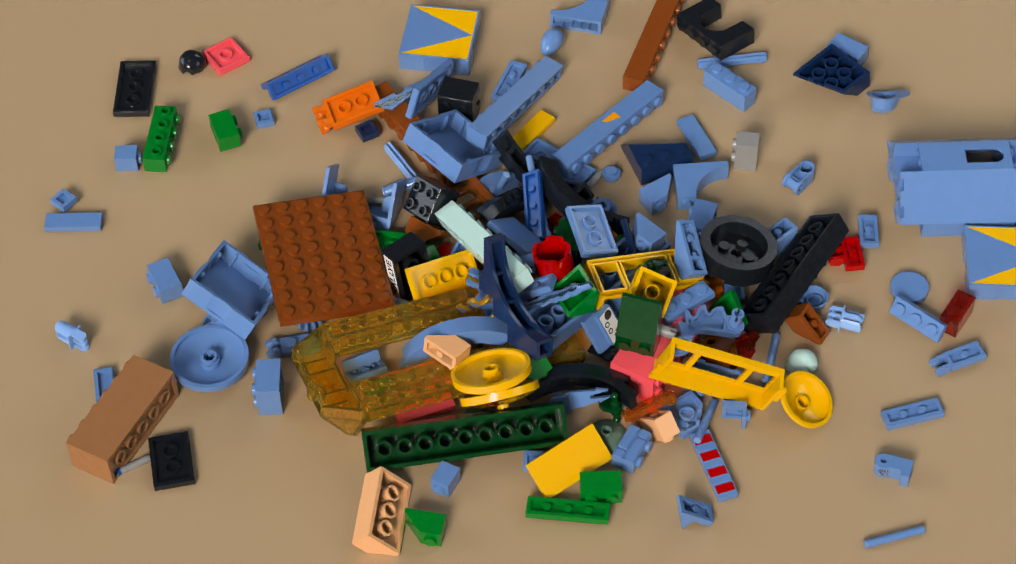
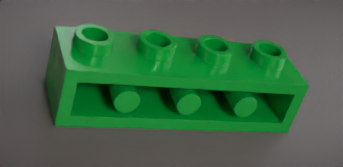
[142,105,181,172]

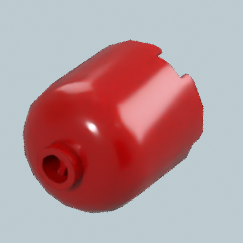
[532,235,574,285]

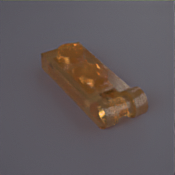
[622,390,677,423]

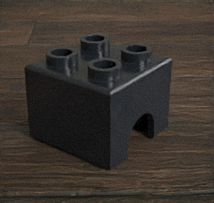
[437,76,480,122]
[403,174,460,226]

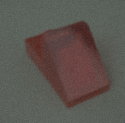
[732,331,760,359]

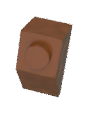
[785,303,831,345]

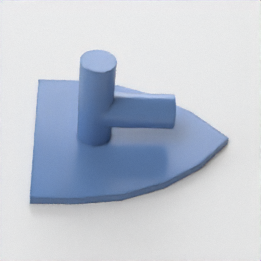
[479,171,519,197]

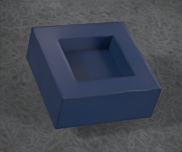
[355,120,380,143]

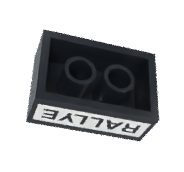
[381,232,429,301]

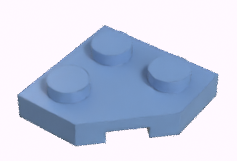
[659,390,703,440]

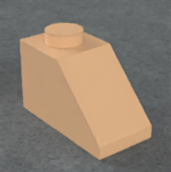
[423,335,471,370]
[637,408,680,443]

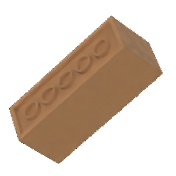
[66,355,179,484]

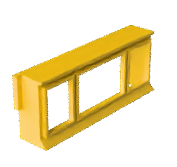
[584,249,710,311]
[648,336,787,411]

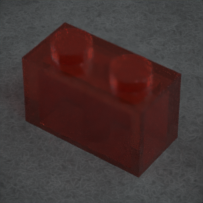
[940,289,976,338]

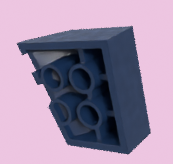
[793,43,870,96]
[621,143,693,185]

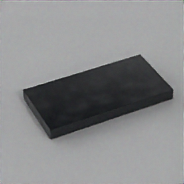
[113,61,156,117]

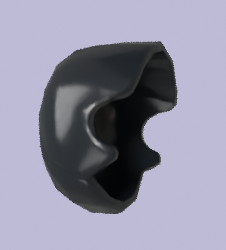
[178,50,206,75]

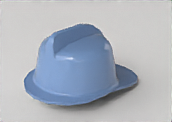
[866,89,910,113]

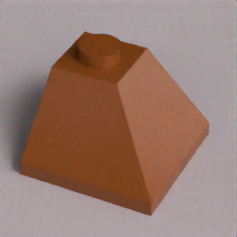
[404,216,453,244]

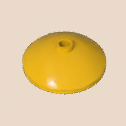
[780,371,833,428]

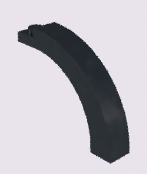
[492,130,595,202]
[535,155,630,236]
[525,363,637,410]

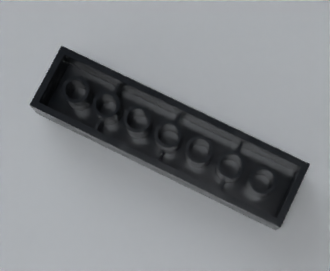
[742,213,850,334]

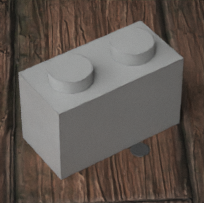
[731,131,760,171]

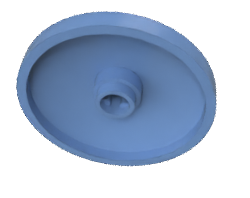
[170,325,250,392]

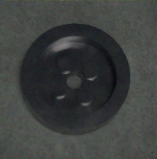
[699,215,777,287]

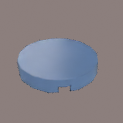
[890,271,929,305]

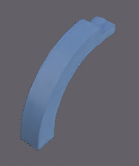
[399,316,507,379]

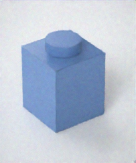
[114,145,142,171]
[430,460,461,498]

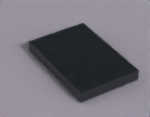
[148,431,195,491]

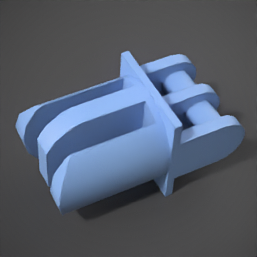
[825,305,865,333]
[55,321,89,351]

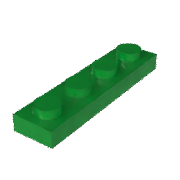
[526,496,610,525]

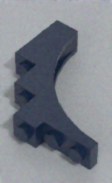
[479,233,553,360]

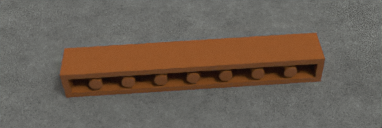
[623,0,686,91]
[375,81,466,188]

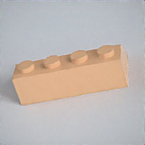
[352,466,412,556]

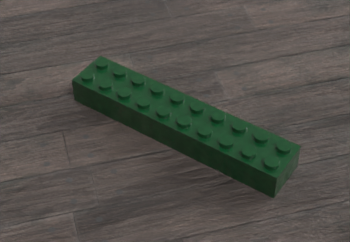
[361,400,568,472]

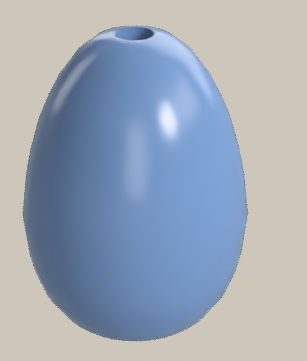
[540,28,564,56]

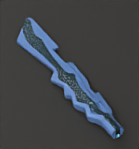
[374,82,420,110]
[523,281,593,310]

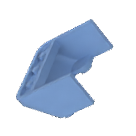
[322,163,406,231]

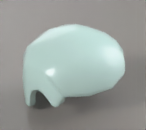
[786,348,818,374]

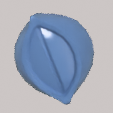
[797,285,829,311]

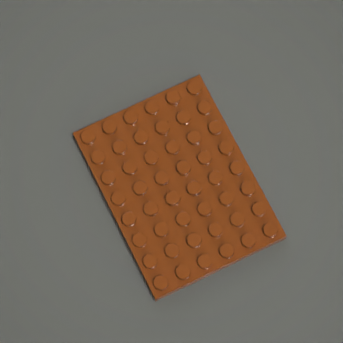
[253,190,396,327]

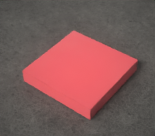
[202,37,250,76]

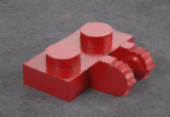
[828,236,865,272]

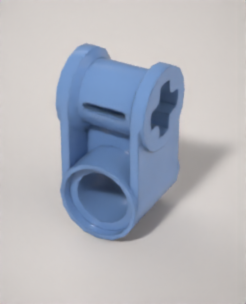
[782,160,815,195]

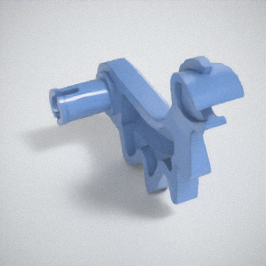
[674,304,745,357]

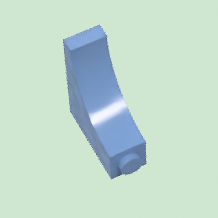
[550,0,610,35]
[672,161,729,210]

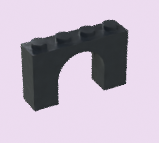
[677,0,754,61]

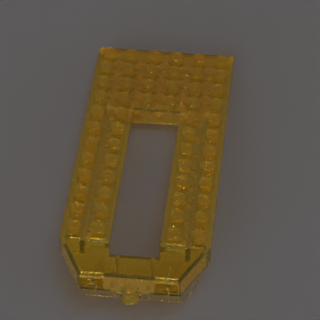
[292,286,586,436]

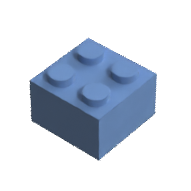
[252,358,284,415]

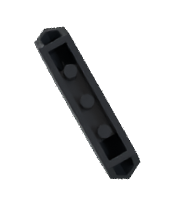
[476,187,525,222]

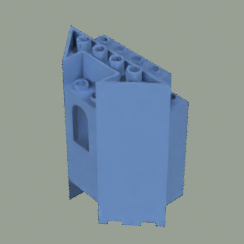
[887,137,1016,237]

